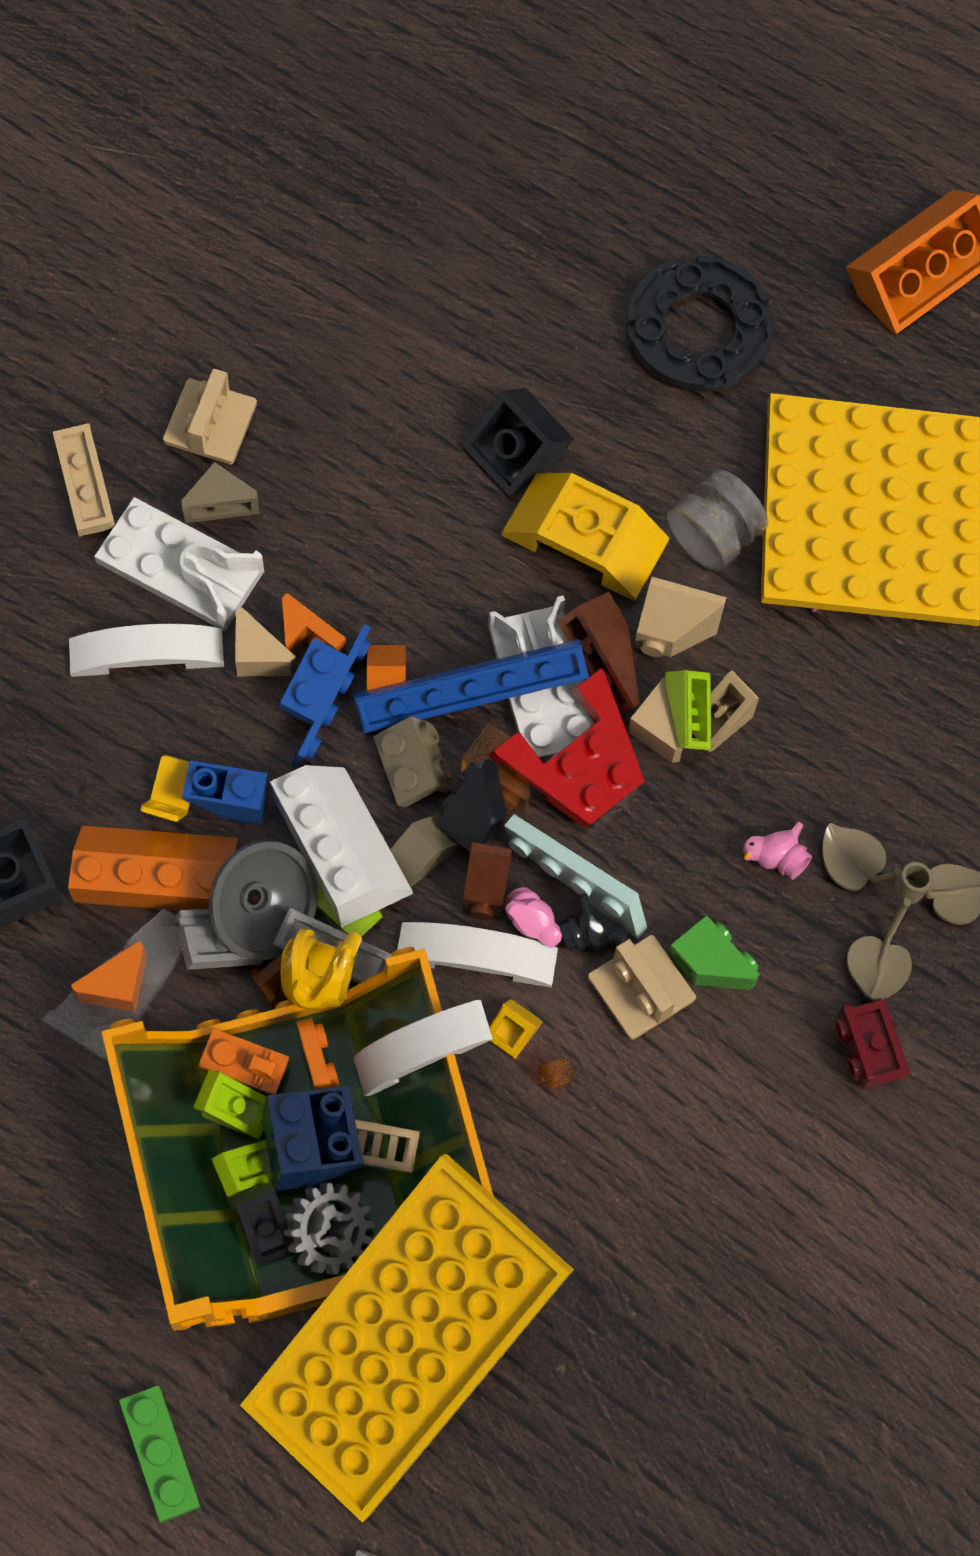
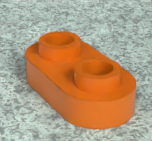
[296,1018,339,1090]

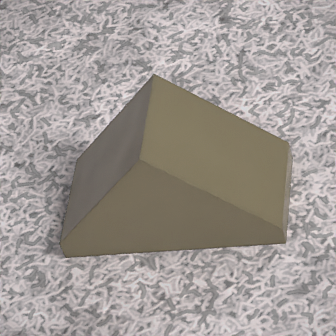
[181,462,260,523]
[390,812,462,887]

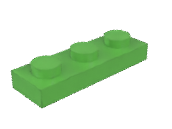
[119,1385,201,1523]

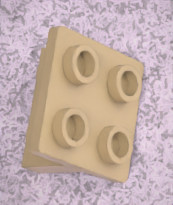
[163,368,257,464]
[588,935,696,1040]

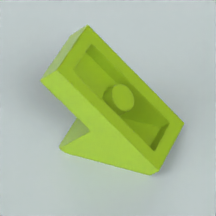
[193,1069,267,1139]
[212,1140,273,1197]

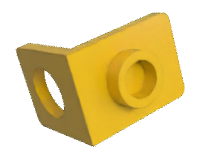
[140,755,190,822]

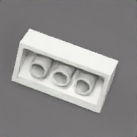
[270,765,413,928]

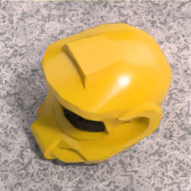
[280,928,362,1010]

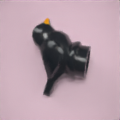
[559,893,627,952]

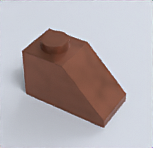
[462,842,512,920]

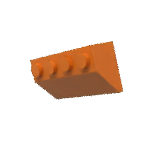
[846,190,980,334]
[68,825,239,911]

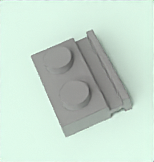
[175,909,264,970]

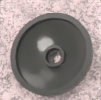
[209,840,318,960]

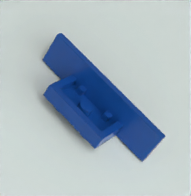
[277,624,371,767]

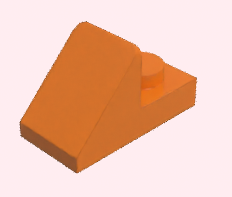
[282,593,347,655]

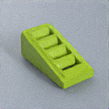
[665,670,711,750]

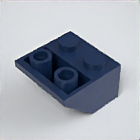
[261,1086,363,1191]

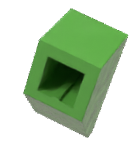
[668,916,760,990]

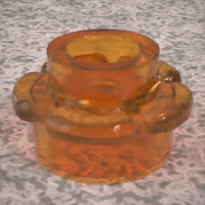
[537,1059,576,1090]

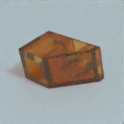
[461,723,530,814]

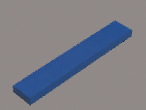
[354,639,589,733]

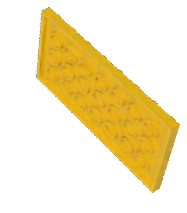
[240,1154,574,1523]

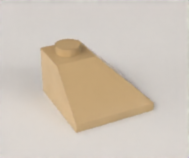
[634,577,727,657]

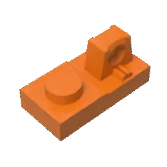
[198,1028,290,1095]

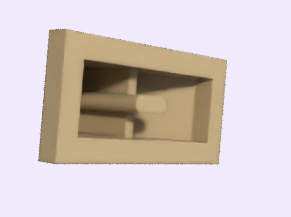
[235,607,297,677]
[692,671,759,752]
[628,678,683,763]

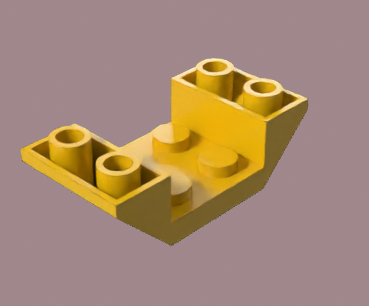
[502,473,669,602]

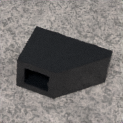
[436,757,507,853]

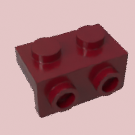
[835,999,910,1090]

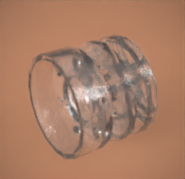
[667,469,769,571]

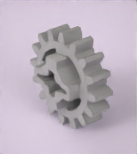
[284,1183,374,1275]

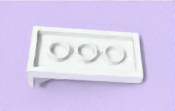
[94,497,264,632]
[488,595,594,761]

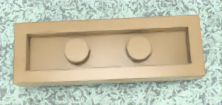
[53,423,115,537]

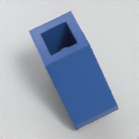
[182,760,269,825]

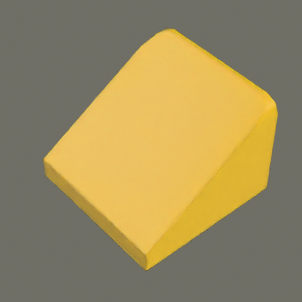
[489,999,542,1059]

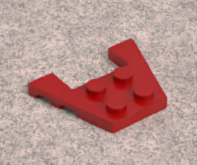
[488,668,645,828]

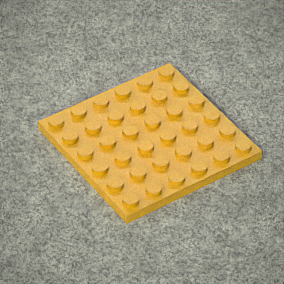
[761,393,980,626]

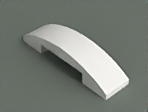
[69,624,224,677]
[397,922,558,988]
[353,1000,493,1096]

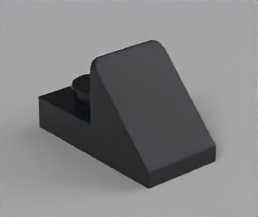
[232,1181,294,1266]

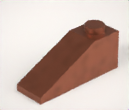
[557,592,640,716]

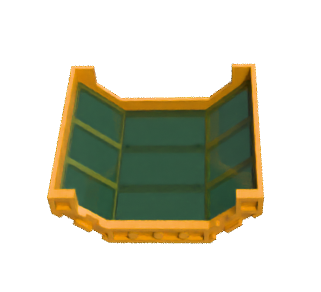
[101,947,494,1331]

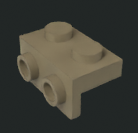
[373,716,453,807]

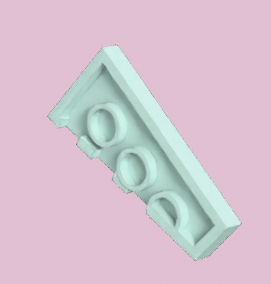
[504,814,647,939]

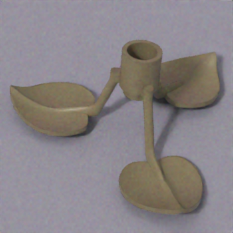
[822,823,980,1000]

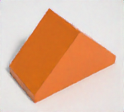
[367,645,406,691]
[71,941,147,1012]

